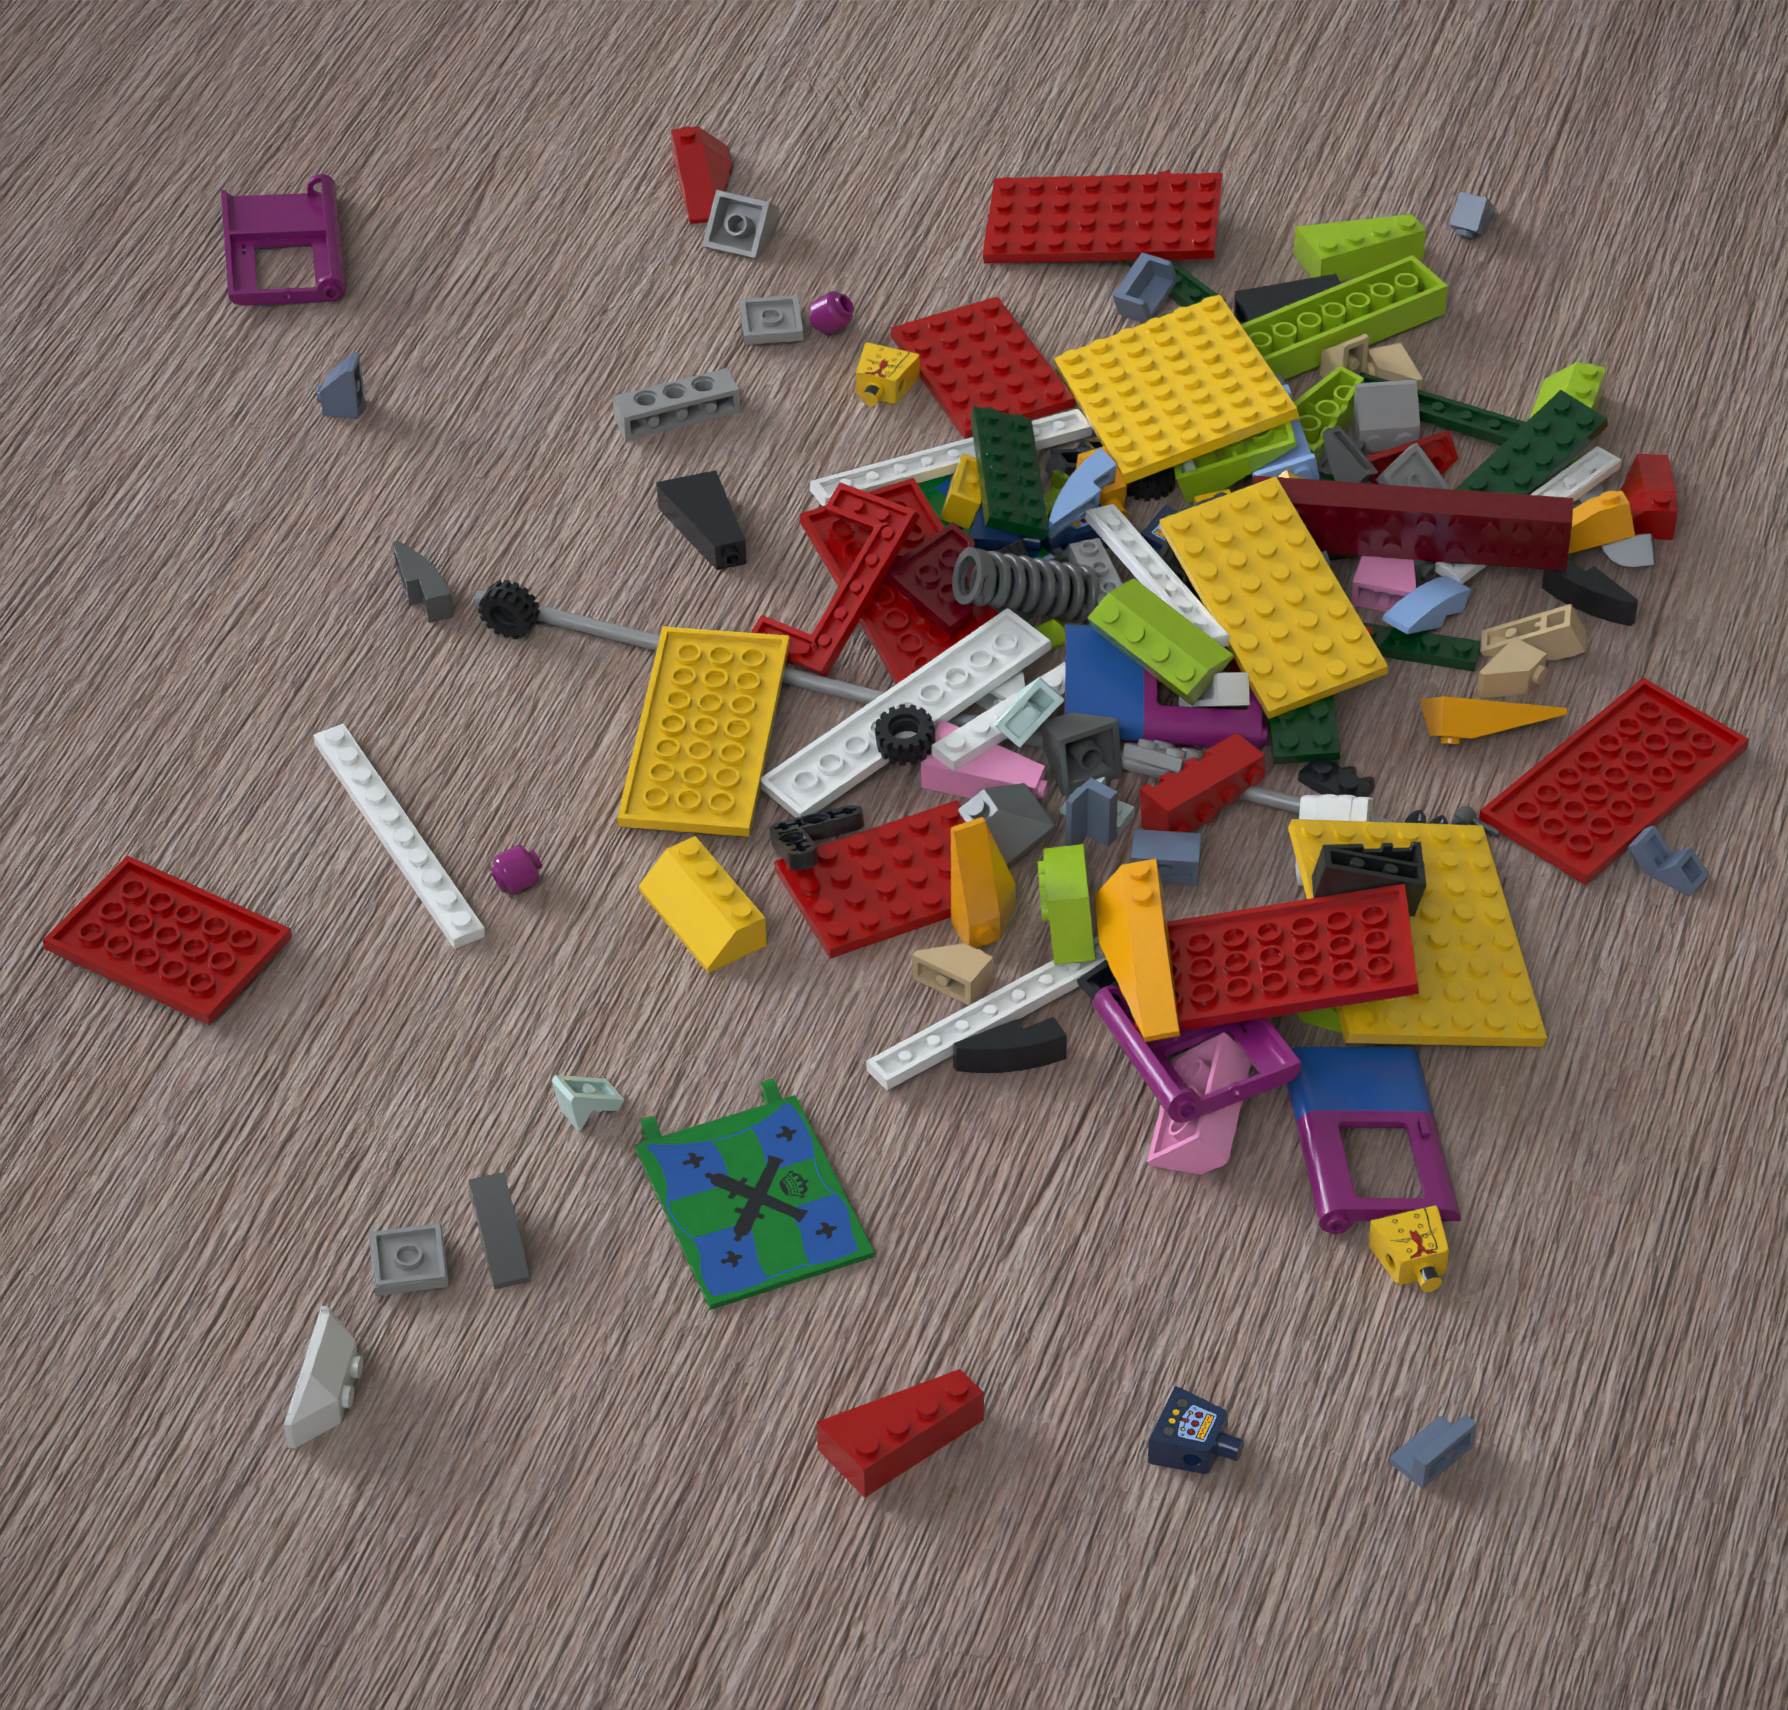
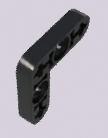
[769,805,865,870]

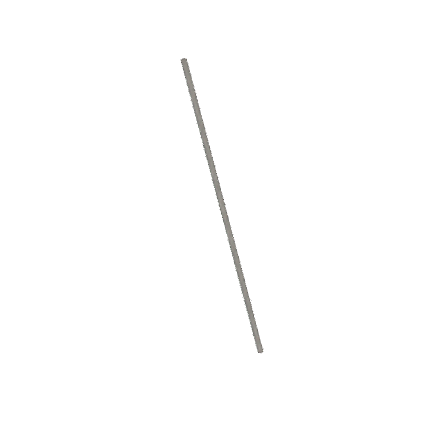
[473,590,1393,822]

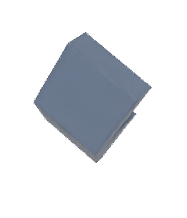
[1628,826,1709,895]

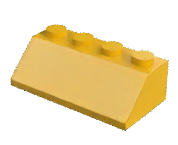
[639,836,767,973]

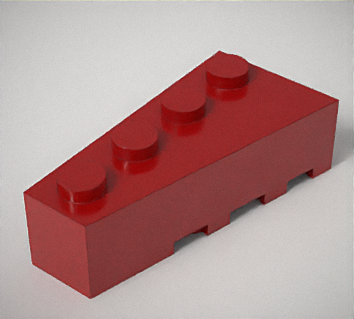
[1140,733,1265,833]
[817,1369,984,1498]

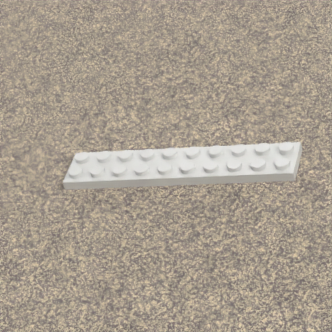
[760,608,1051,818]

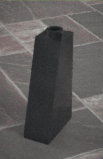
[1234,274,1341,325]
[656,470,746,570]

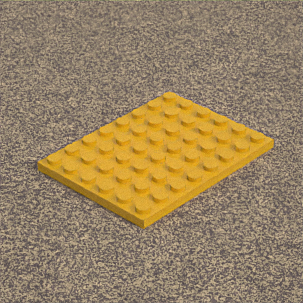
[1054,295,1299,484]
[1288,819,1547,1047]

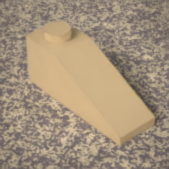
[1480,604,1586,661]

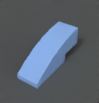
[1047,447,1117,539]
[1382,575,1471,634]

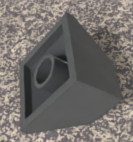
[1041,713,1123,796]
[958,783,1058,868]

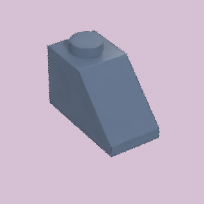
[1450,191,1496,239]
[317,352,365,419]

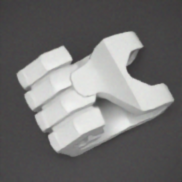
[1295,794,1373,886]

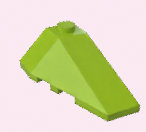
[1174,421,1297,504]

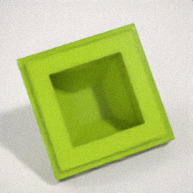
[1035,619,1065,651]

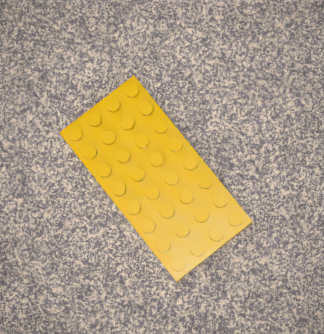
[1160,476,1388,719]
[617,626,790,837]

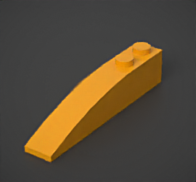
[1094,859,1180,1042]

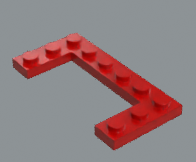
[751,482,920,677]

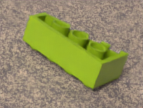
[1293,214,1426,281]
[1293,365,1364,463]
[1037,844,1096,965]

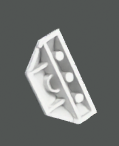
[283,1306,363,1449]

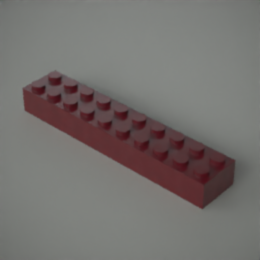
[1253,475,1573,571]

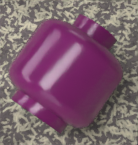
[810,291,854,335]
[490,845,543,895]

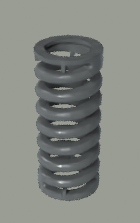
[952,547,1099,622]

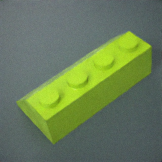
[1529,362,1606,468]
[1087,578,1234,706]

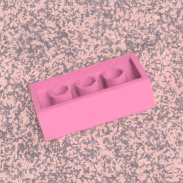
[1147,1032,1251,1175]

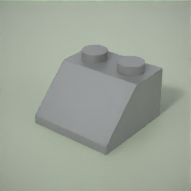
[702,190,780,259]
[1351,379,1420,454]

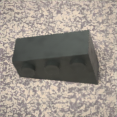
[1312,842,1427,917]

